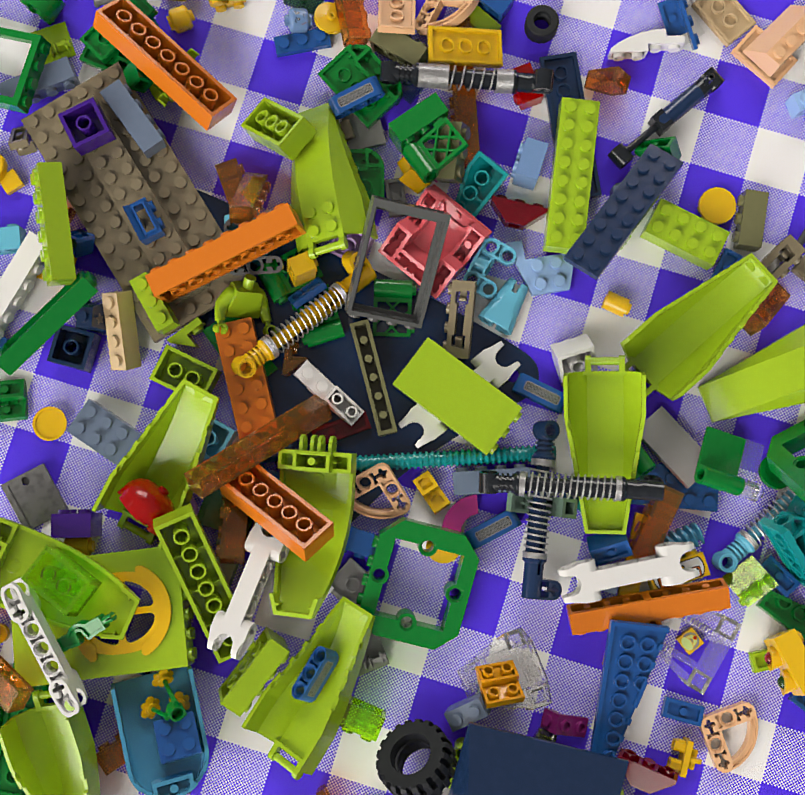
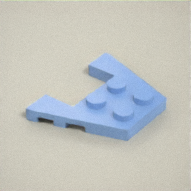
[505,240,573,297]

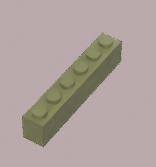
[350,319,398,437]

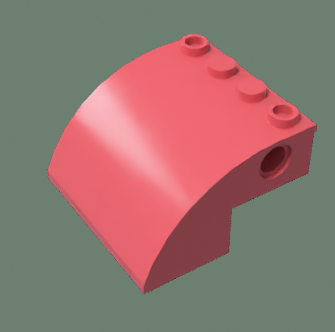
[378,184,492,299]

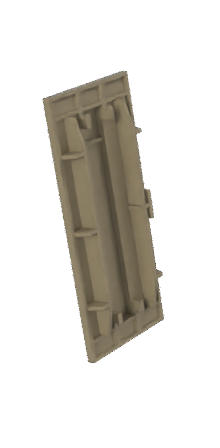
[21,62,247,343]

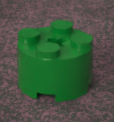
[19,0,66,25]

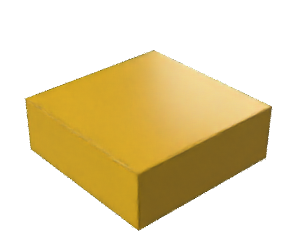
[0,169,25,196]

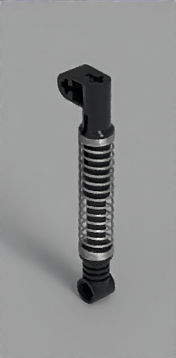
[478,470,664,502]

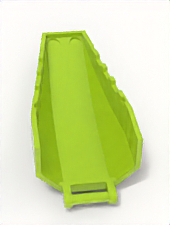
[291,103,378,259]
[618,253,778,401]
[698,325,805,422]
[563,355,646,535]
[92,379,220,550]
[241,596,375,780]
[0,689,101,795]

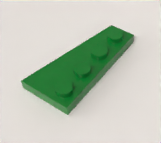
[756,590,805,643]

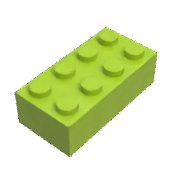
[240,97,317,161]
[640,198,730,270]
[218,626,290,717]

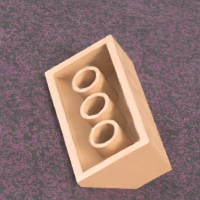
[743,5,805,77]

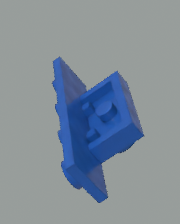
[657,0,700,50]

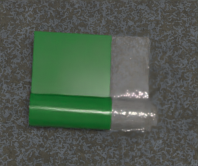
[694,426,764,502]

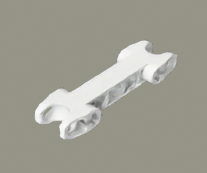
[398,341,521,449]
[207,522,290,661]
[557,542,700,604]
[0,577,88,718]

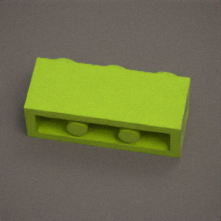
[129,272,180,335]

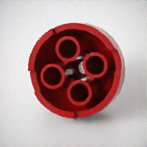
[117,478,174,536]

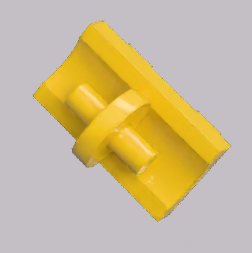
[666,736,702,778]

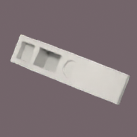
[607,29,685,61]
[293,360,365,426]

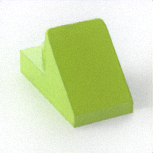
[167,317,206,348]

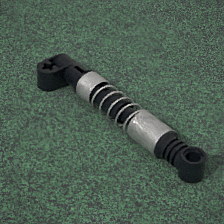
[380,61,554,94]

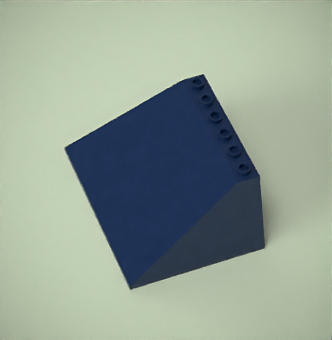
[448,722,629,795]

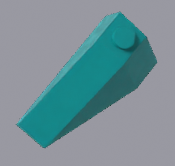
[455,150,511,218]

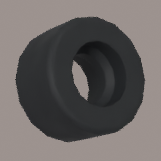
[524,5,559,44]

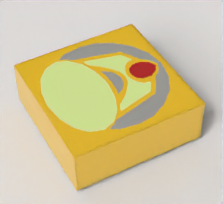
[675,627,704,655]

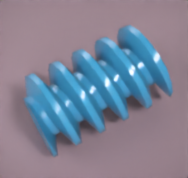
[660,522,705,547]

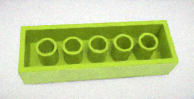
[30,162,76,286]

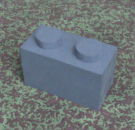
[444,692,492,732]

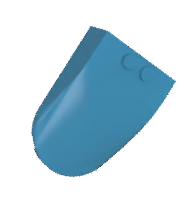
[110,665,209,795]

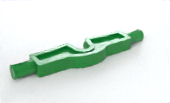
[57,612,117,652]

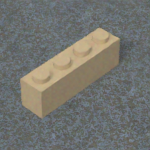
[101,290,142,370]

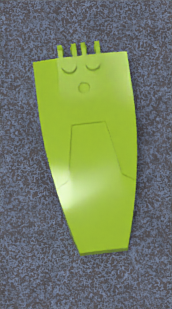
[269,434,357,619]
[0,517,141,640]

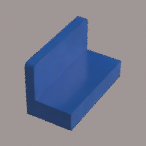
[586,534,633,566]

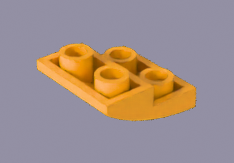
[475,660,525,709]

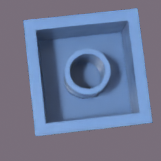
[510,137,549,191]

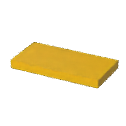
[427,25,503,68]

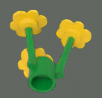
[141,669,190,722]

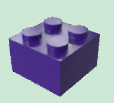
[58,97,116,156]
[51,509,102,538]

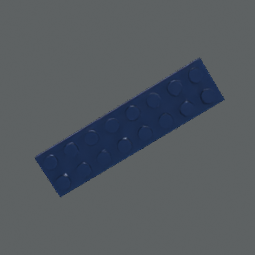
[539,52,602,199]
[564,144,684,280]

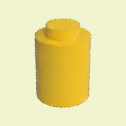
[601,290,632,317]
[64,537,95,555]

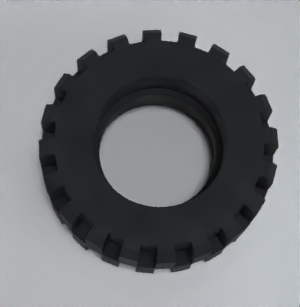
[376,719,457,795]

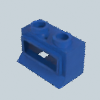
[122,197,166,246]

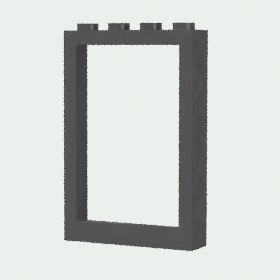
[344,195,451,330]

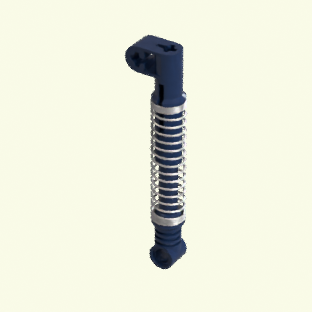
[521,420,562,600]

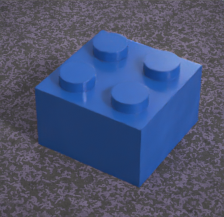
[153,711,202,765]

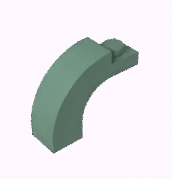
[506,492,578,519]

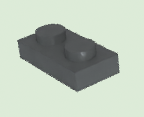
[384,178,407,218]

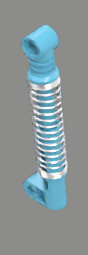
[712,488,796,573]

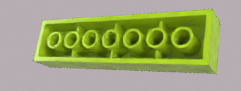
[542,97,600,254]
[153,503,256,664]

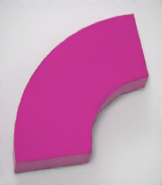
[442,494,478,532]

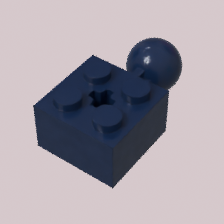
[47,301,101,373]

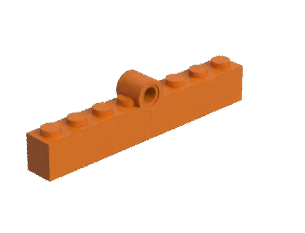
[566,577,731,635]

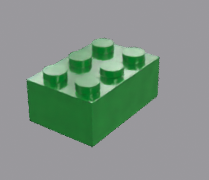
[388,92,449,155]

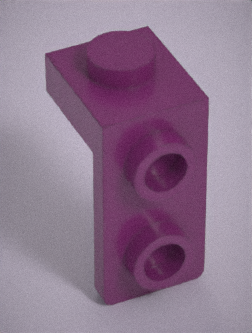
[540,708,589,738]

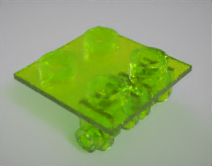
[721,555,779,607]

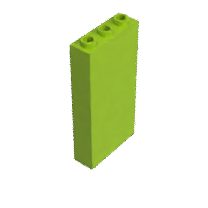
[393,337,522,455]

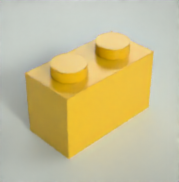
[287,251,318,287]

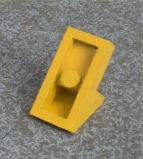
[397,157,432,194]

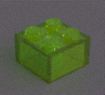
[340,696,386,742]

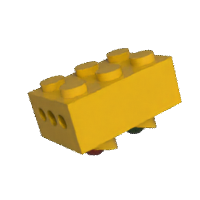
[763,628,805,696]

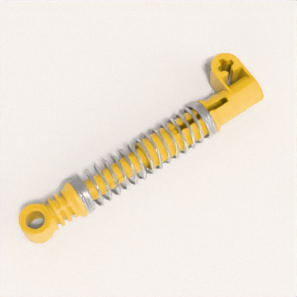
[231,250,377,378]

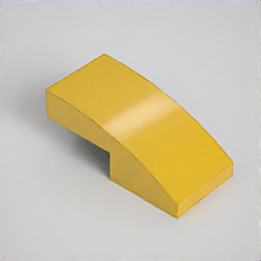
[413,470,451,515]

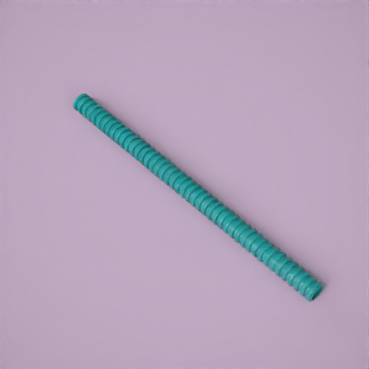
[356,445,556,472]

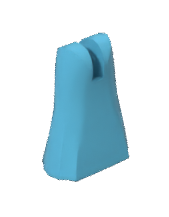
[478,277,529,336]

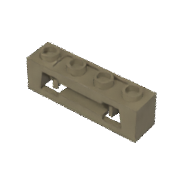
[760,234,805,279]
[443,279,477,359]

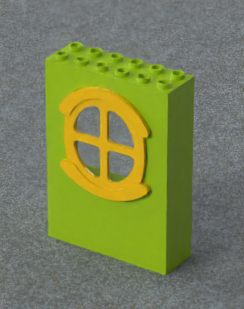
[11,547,197,689]

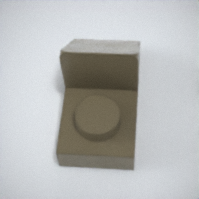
[8,126,37,156]

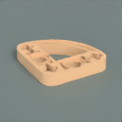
[415,0,479,36]
[353,463,411,519]
[699,701,758,773]

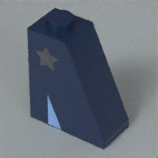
[76,299,107,335]

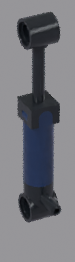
[607,67,725,170]

